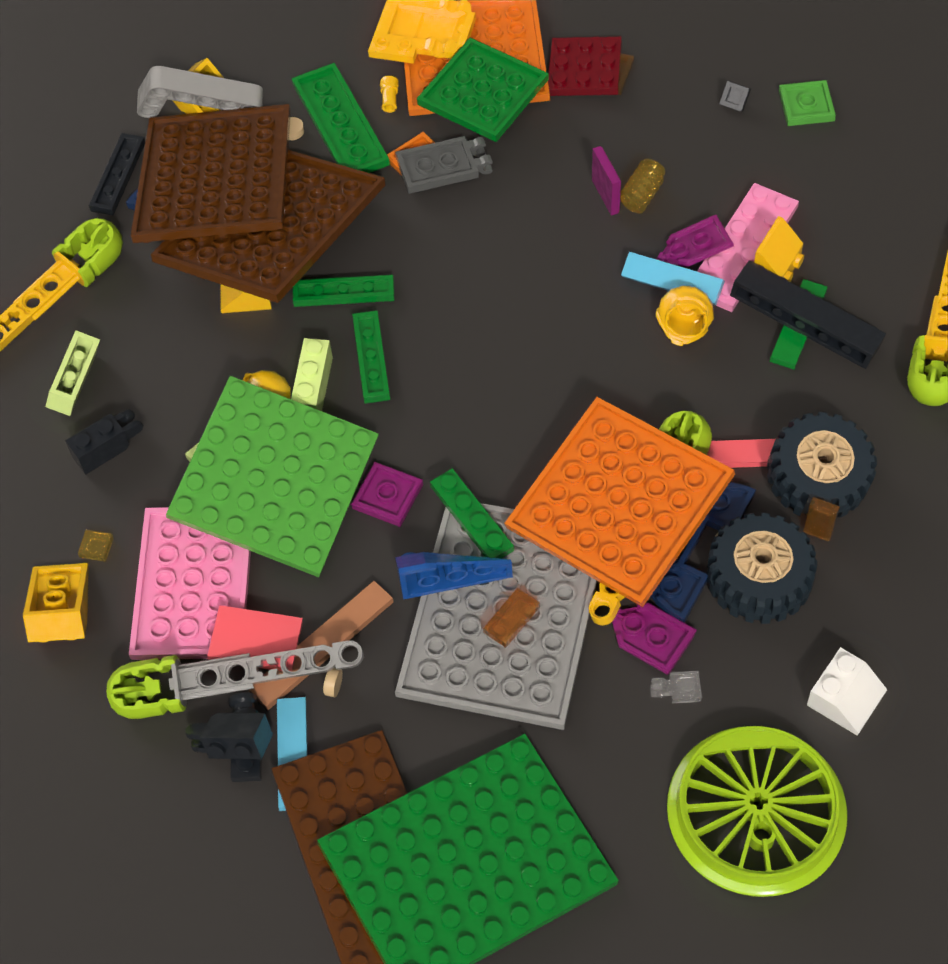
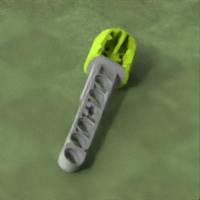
[106,641,364,719]

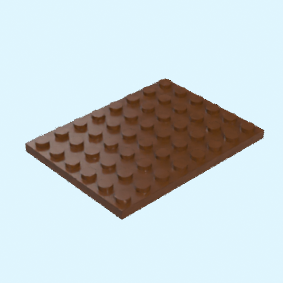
[131,104,291,243]
[151,150,386,303]

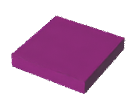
[592,146,621,216]
[351,462,423,527]

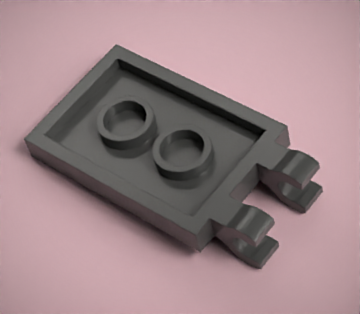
[395,136,493,194]

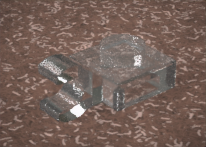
[650,671,702,704]

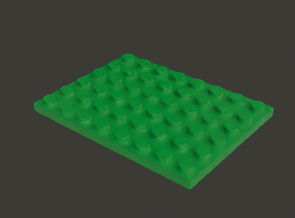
[317,734,619,964]

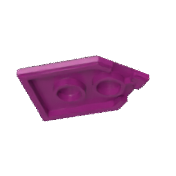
[656,215,734,267]
[609,603,697,675]

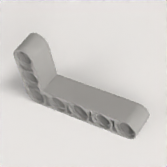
[137,66,263,118]

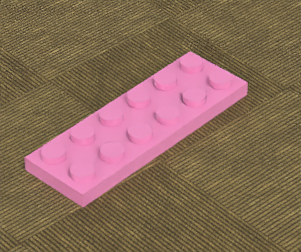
[697,183,799,312]

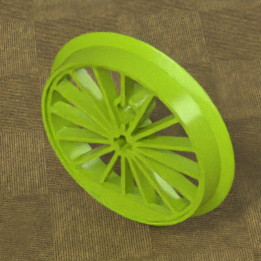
[667,726,847,897]

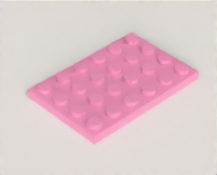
[129,507,251,660]

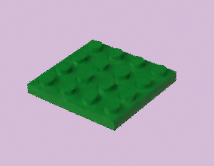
[417,38,549,142]

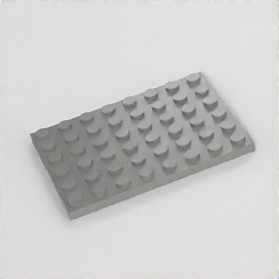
[395,503,597,730]

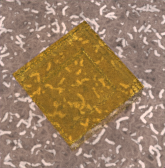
[78,530,113,562]

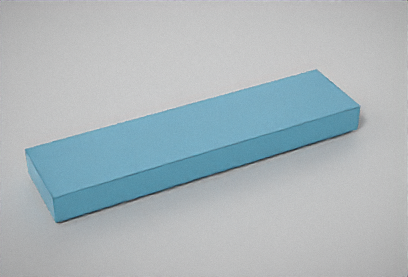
[621,252,725,305]
[277,697,308,811]

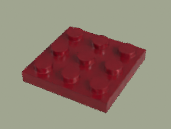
[548,36,622,96]

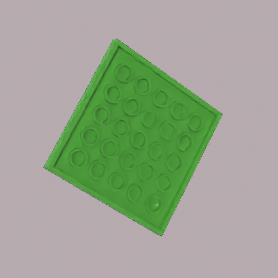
[166,376,379,577]

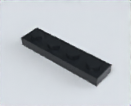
[89,133,145,216]

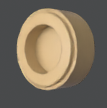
[289,117,304,140]
[323,668,343,698]

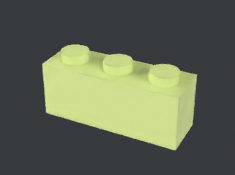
[45,331,100,416]
[291,338,333,411]

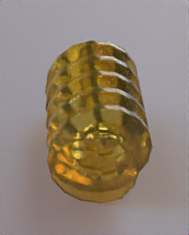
[620,159,665,214]

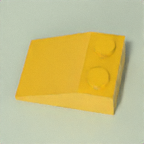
[23,563,89,642]

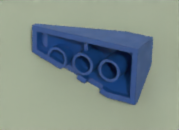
[395,552,513,600]

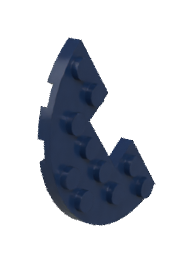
[650,482,756,623]

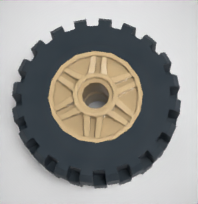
[767,412,877,521]
[707,513,817,624]

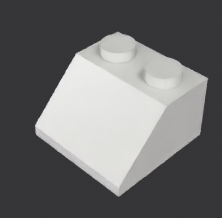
[807,647,887,736]

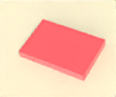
[207,605,303,672]

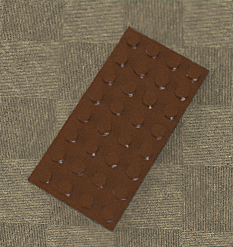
[271,730,407,964]

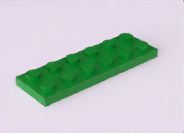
[292,63,390,173]

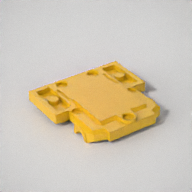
[368,0,476,64]

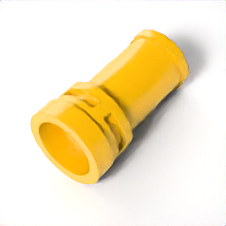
[380,76,399,113]

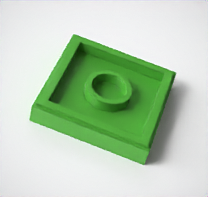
[779,80,836,126]

